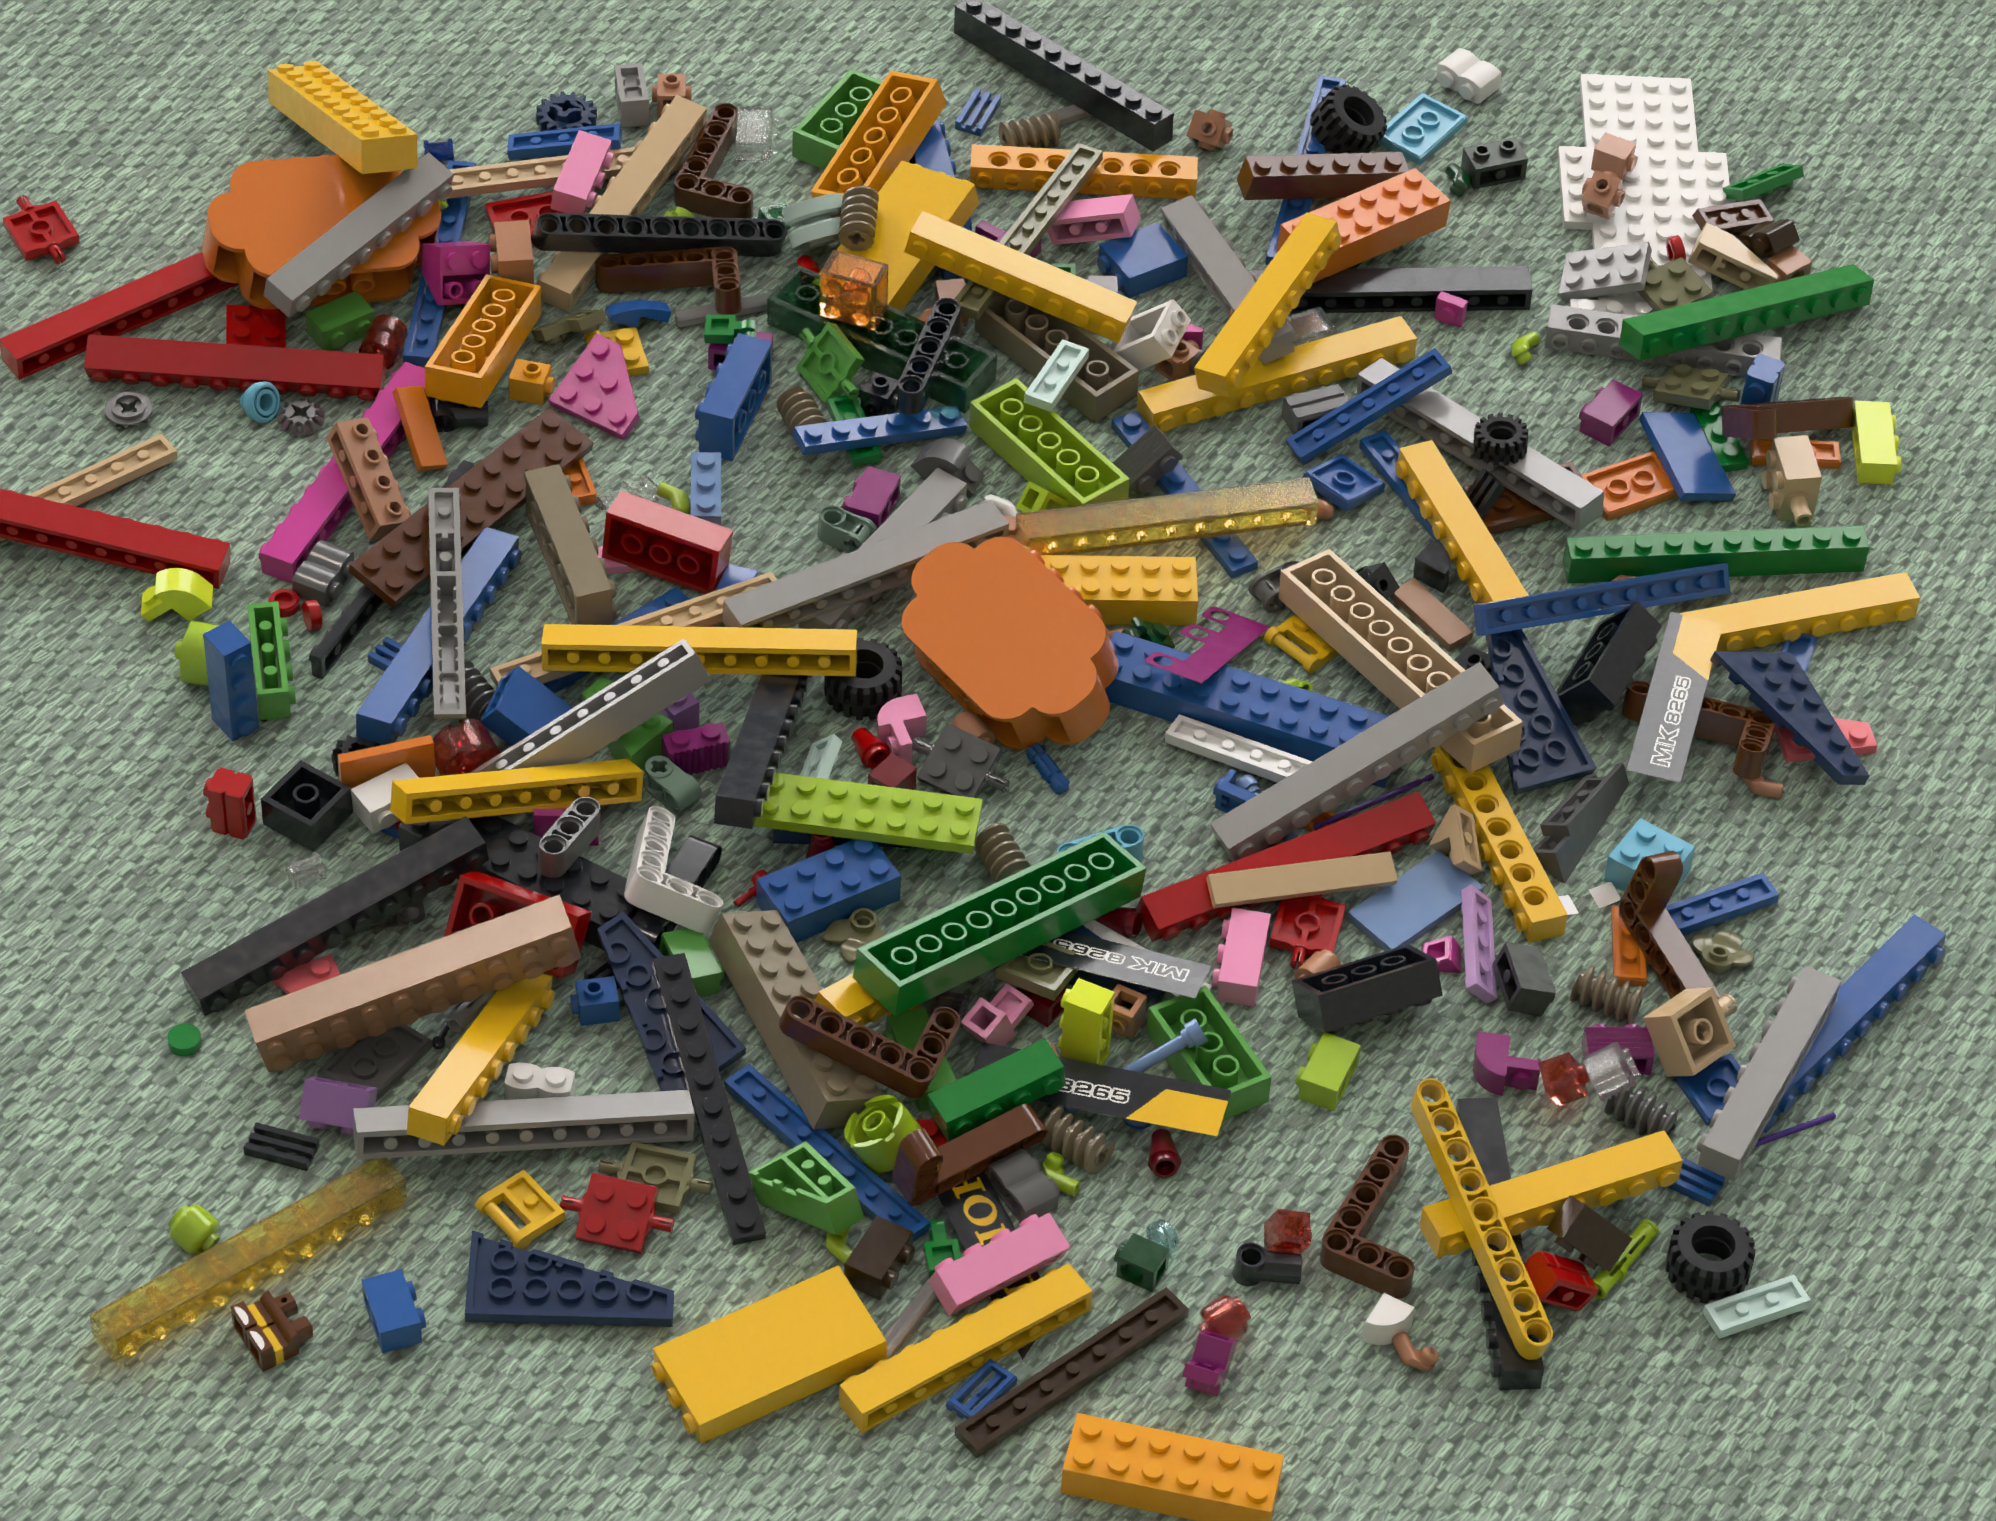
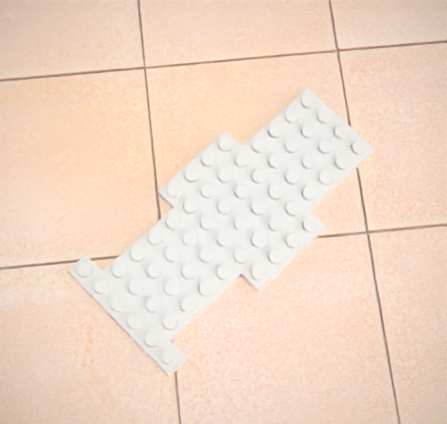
[1558,74,1733,316]

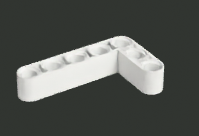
[624,806,724,933]

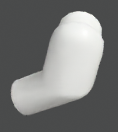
[980,494,1024,520]

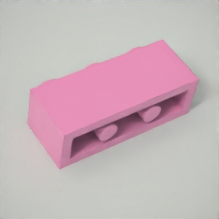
[550,130,614,214]
[1048,194,1141,245]
[1212,908,1271,1007]

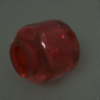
[1198,1294,1251,1339]

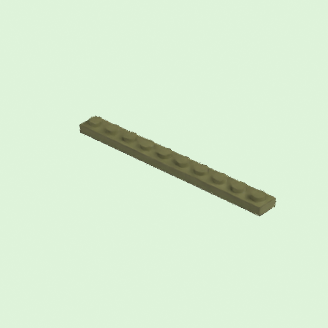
[955,143,1103,320]

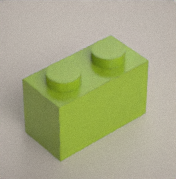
[1295,1032,1361,1111]

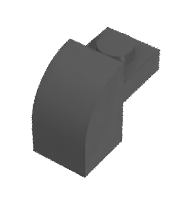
[911,438,985,498]

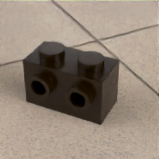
[1547,1195,1633,1272]
[844,1216,915,1300]

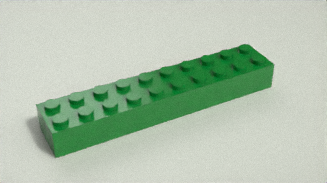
[853,832,1146,1016]

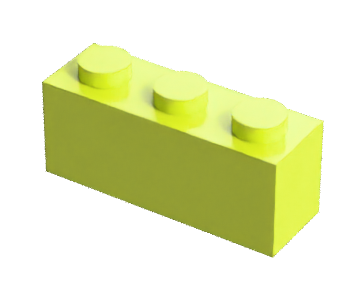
[1851,401,1901,485]
[1058,978,1115,1065]

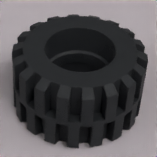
[1310,84,1387,154]
[824,638,903,720]
[1665,1211,1756,1304]

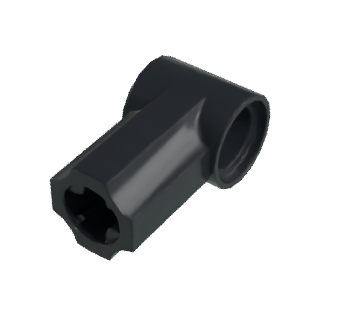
[430,398,489,432]
[1232,1242,1302,1287]

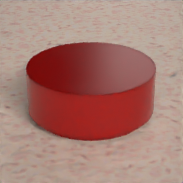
[1666,235,1686,262]
[268,589,300,618]
[302,599,323,632]

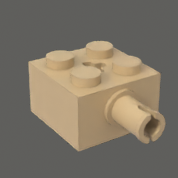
[1762,435,1822,528]
[1643,987,1738,1077]

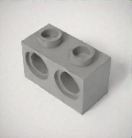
[614,63,649,128]

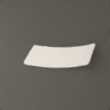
[1558,882,1621,915]

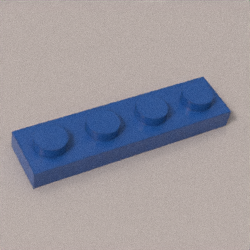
[507,123,622,160]
[1665,872,1780,935]

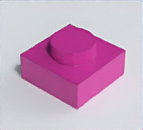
[1434,291,1468,328]

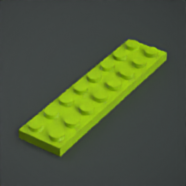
[754,773,983,854]

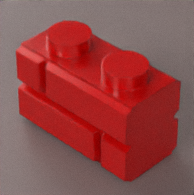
[203,767,257,840]
[1524,1251,1599,1311]

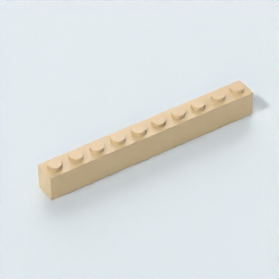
[537,95,707,312]

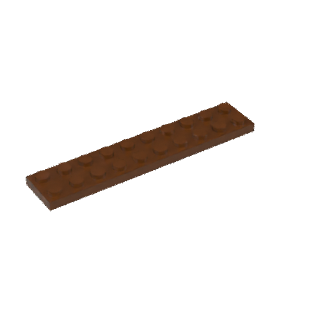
[348,407,594,609]

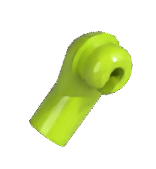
[656,481,691,514]

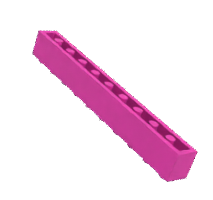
[258,362,432,583]

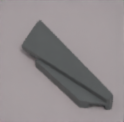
[1533,763,1629,883]

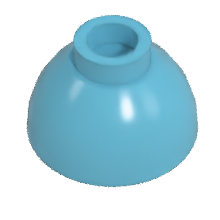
[240,381,280,423]

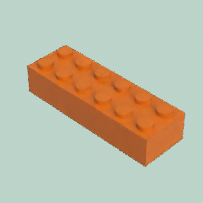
[1276,168,1451,283]

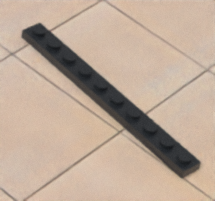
[309,460,474,679]
[652,953,766,1246]

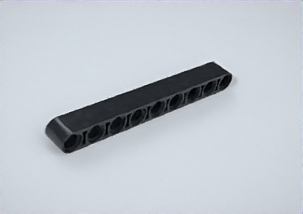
[531,213,787,257]

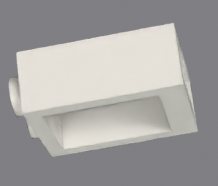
[1109,299,1191,371]

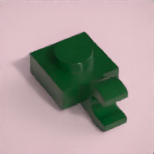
[1122,617,1175,649]

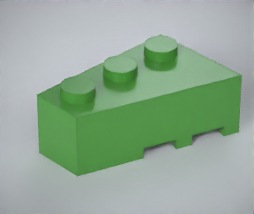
[582,676,673,771]
[748,1141,864,1235]

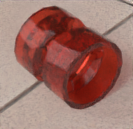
[359,314,408,370]

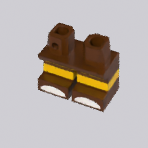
[230,1290,313,1372]

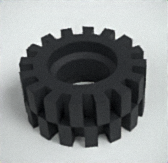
[1473,413,1528,466]

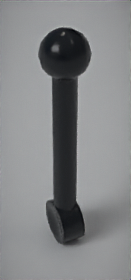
[432,1002,463,1050]

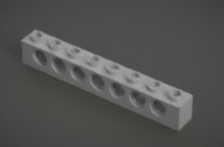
[1544,304,1782,377]

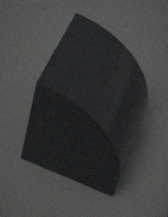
[1413,540,1450,594]

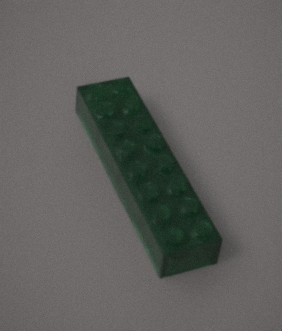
[767,265,997,414]

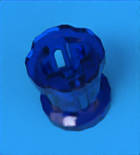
[423,138,454,162]

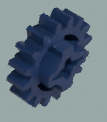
[536,91,597,131]

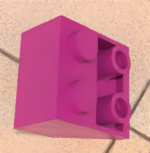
[422,241,490,305]

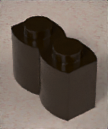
[1736,219,1800,258]

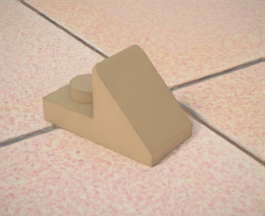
[1430,805,1482,875]

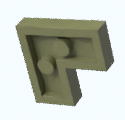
[531,310,607,345]

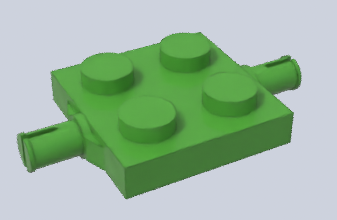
[796,322,865,404]

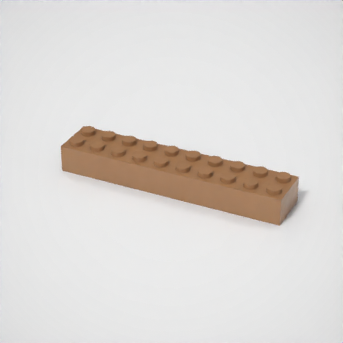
[244,895,582,1072]

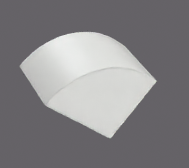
[1363,1293,1415,1345]

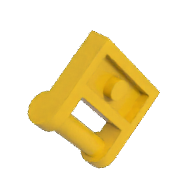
[584,327,649,377]
[1264,614,1339,674]
[475,1170,565,1249]

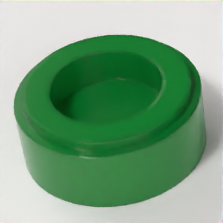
[167,1023,202,1056]

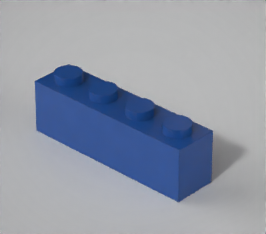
[203,620,259,742]

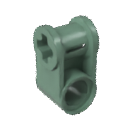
[818,505,877,553]
[644,756,702,815]

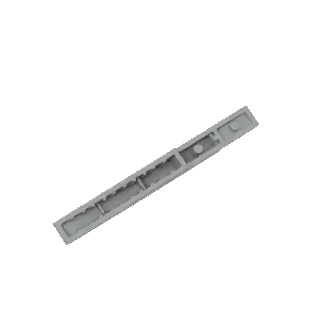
[428,488,466,718]

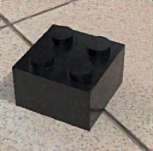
[261,760,353,852]

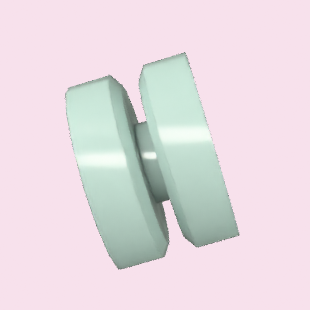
[782,193,843,250]

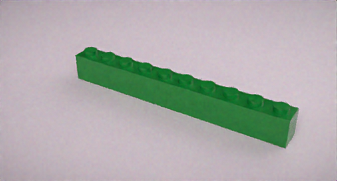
[1619,264,1874,361]
[1562,526,1869,584]

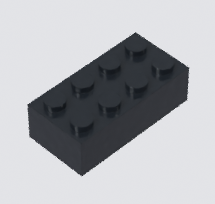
[1556,601,1662,726]
[1292,944,1443,1034]

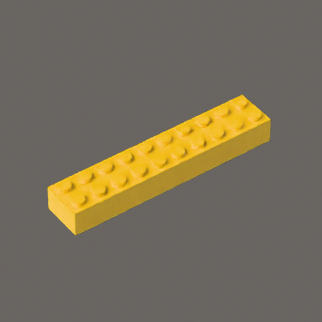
[268,61,418,174]

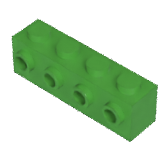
[247,601,296,720]

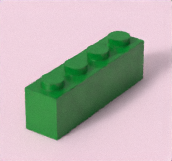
[927,1038,1066,1142]

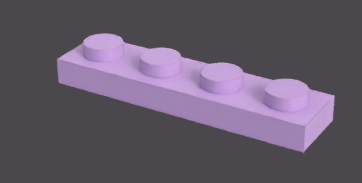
[1461,884,1497,1003]

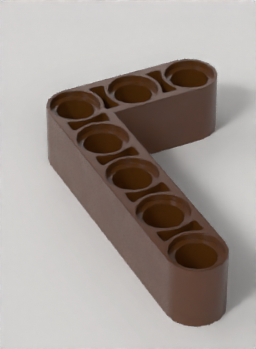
[674,103,754,219]
[595,247,742,315]
[1722,397,1854,440]
[1622,680,1775,779]
[1619,851,1721,999]
[779,995,960,1099]
[892,1103,1048,1207]
[1320,1134,1415,1299]

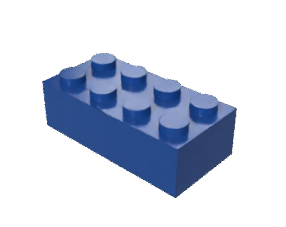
[695,333,772,461]
[756,839,901,943]

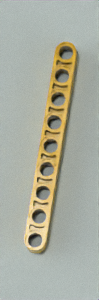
[1410,1078,1553,1360]

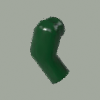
[1445,162,1472,197]

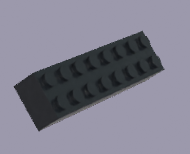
[398,815,639,950]

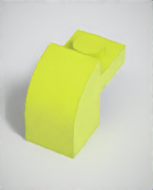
[141,568,213,621]

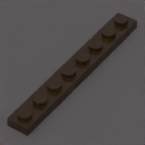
[955,1287,1189,1458]

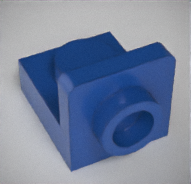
[1213,769,1256,813]

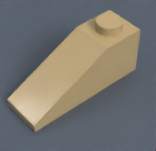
[1688,222,1778,290]

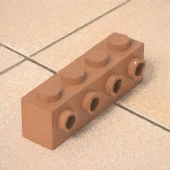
[326,417,411,541]

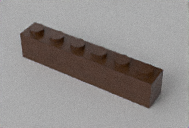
[1236,152,1409,200]

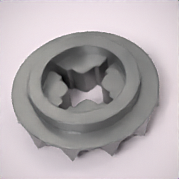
[105,391,153,429]
[277,398,325,436]

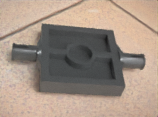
[912,723,1010,798]

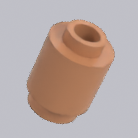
[951,711,995,745]
[1294,949,1341,979]

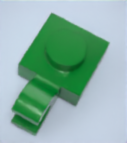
[704,314,757,344]
[923,1220,961,1278]

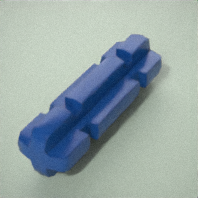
[1027,743,1070,795]

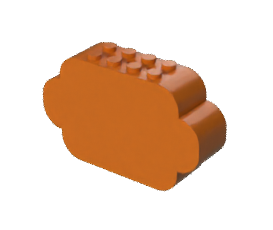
[202,155,441,309]
[902,537,1119,750]

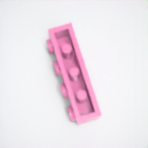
[928,1212,1070,1317]

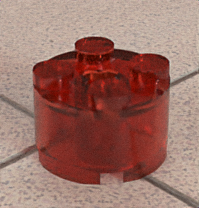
[433,719,501,776]

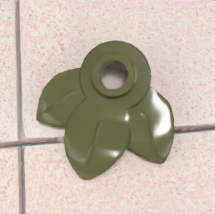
[823,908,887,963]
[1692,930,1755,975]

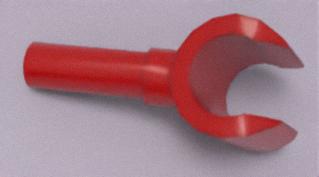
[733,870,768,908]

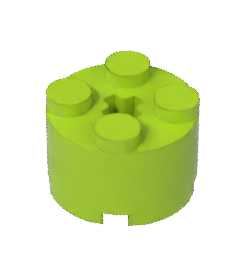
[174,621,220,687]
[844,1095,922,1174]

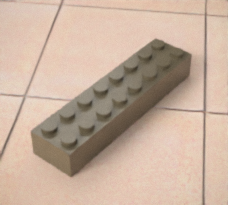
[709,910,882,1130]

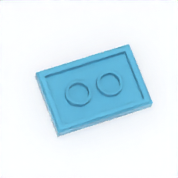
[1378,93,1468,165]

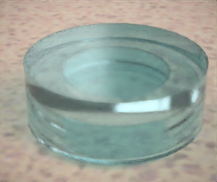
[1146,1219,1178,1252]

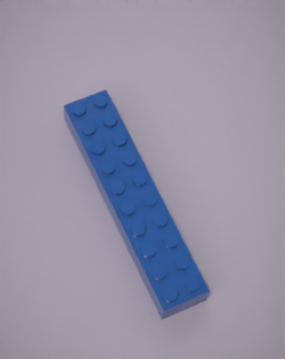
[1105,631,1393,789]

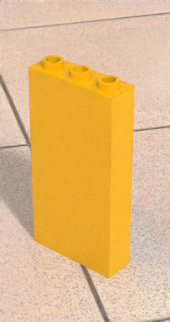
[814,161,980,325]
[650,1265,887,1443]

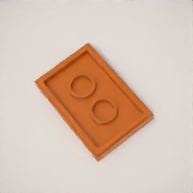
[1581,451,1679,521]
[338,735,436,789]

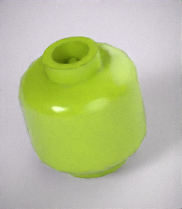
[168,1204,220,1255]

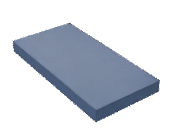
[1347,850,1484,951]

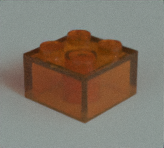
[820,250,888,330]

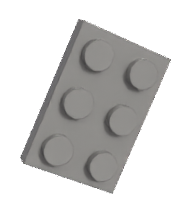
[1559,242,1652,301]

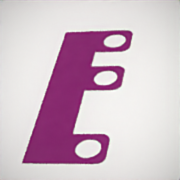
[1145,607,1270,683]

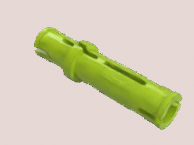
[1593,1219,1659,1300]

